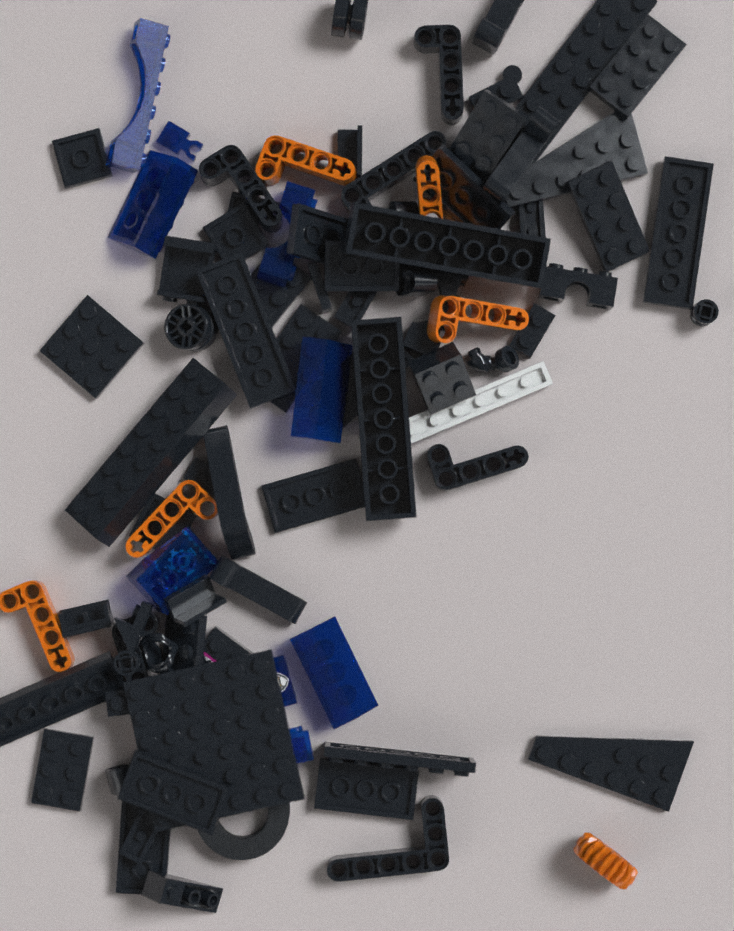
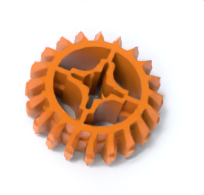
[573,832,638,889]

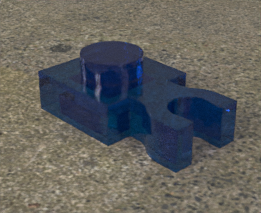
[156,121,204,162]

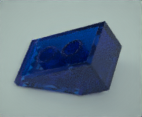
[126,527,218,615]

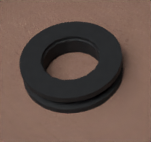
[198,803,290,860]

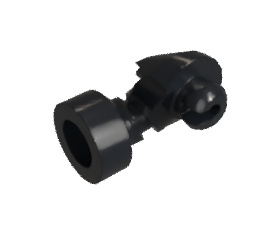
[466,346,519,373]

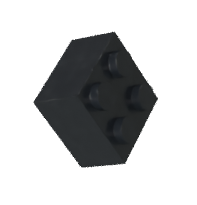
[408,342,476,414]

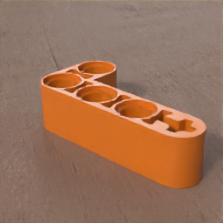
[255,135,357,186]
[415,155,443,219]
[427,296,529,343]
[126,480,218,558]
[0,580,75,672]

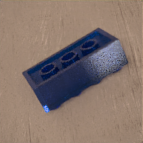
[107,150,198,259]
[291,337,353,444]
[290,616,379,729]

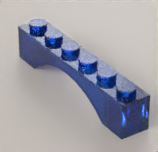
[106,18,170,173]

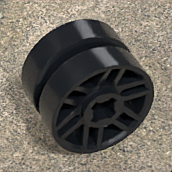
[331,0,368,40]
[164,304,218,351]

